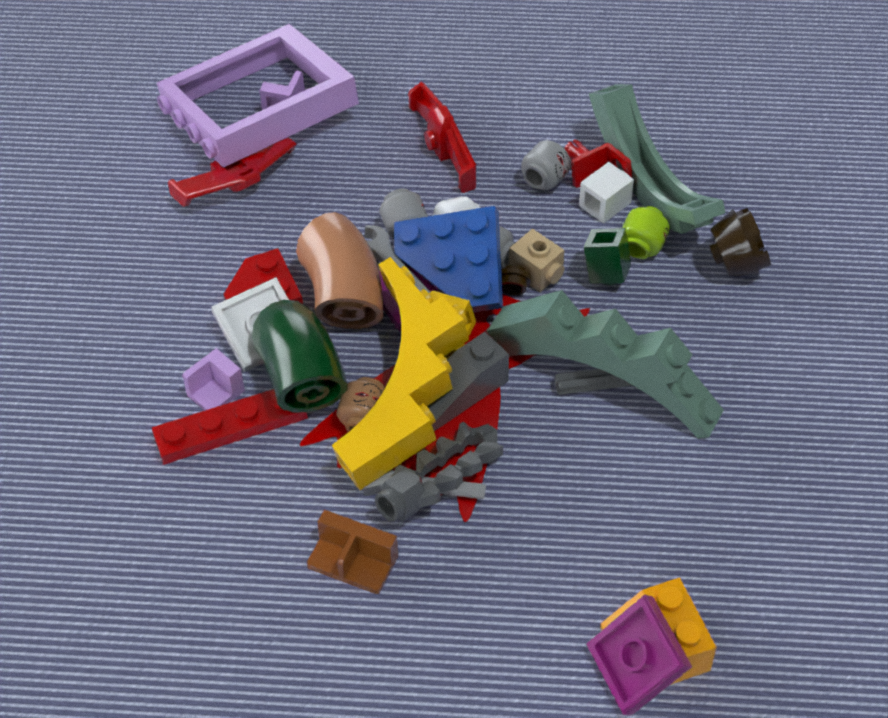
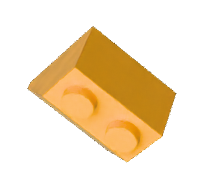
[600,577,717,685]

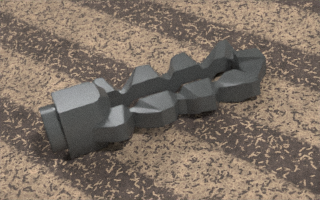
[375,422,503,522]

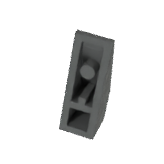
[427,332,509,431]

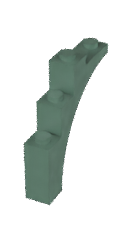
[487,290,724,439]

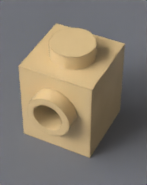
[509,229,564,292]

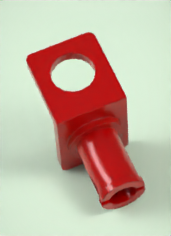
[564,139,632,188]

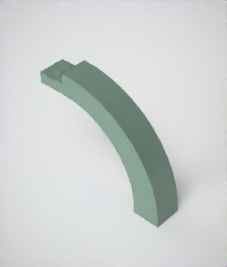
[589,83,726,234]

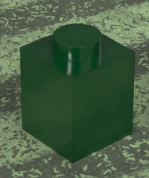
[583,228,631,286]

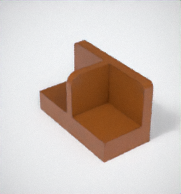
[307,509,398,594]

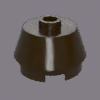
[709,207,772,276]

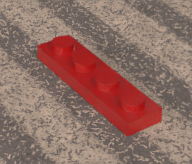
[151,389,308,465]

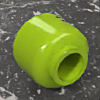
[622,206,670,259]

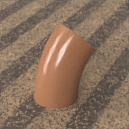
[296,212,383,329]

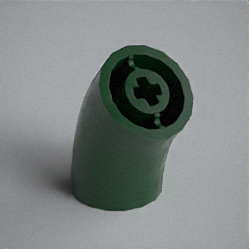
[252,300,348,412]

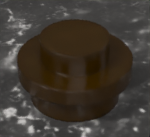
[501,265,531,295]

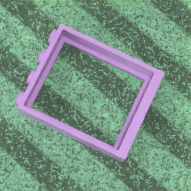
[157,24,359,167]

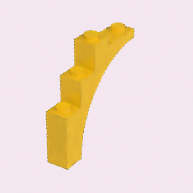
[332,257,469,491]

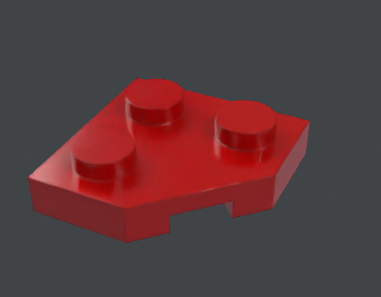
[223,248,303,304]

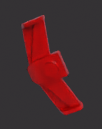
[408,82,476,193]
[168,137,297,207]

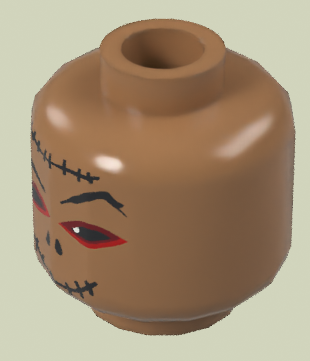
[337,377,385,432]

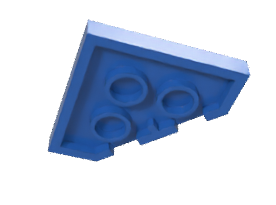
[394,206,503,313]

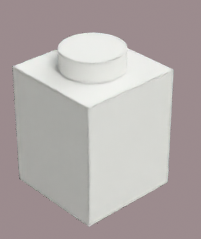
[579,162,634,224]

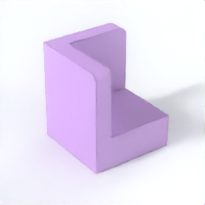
[259,71,305,110]
[182,348,245,411]

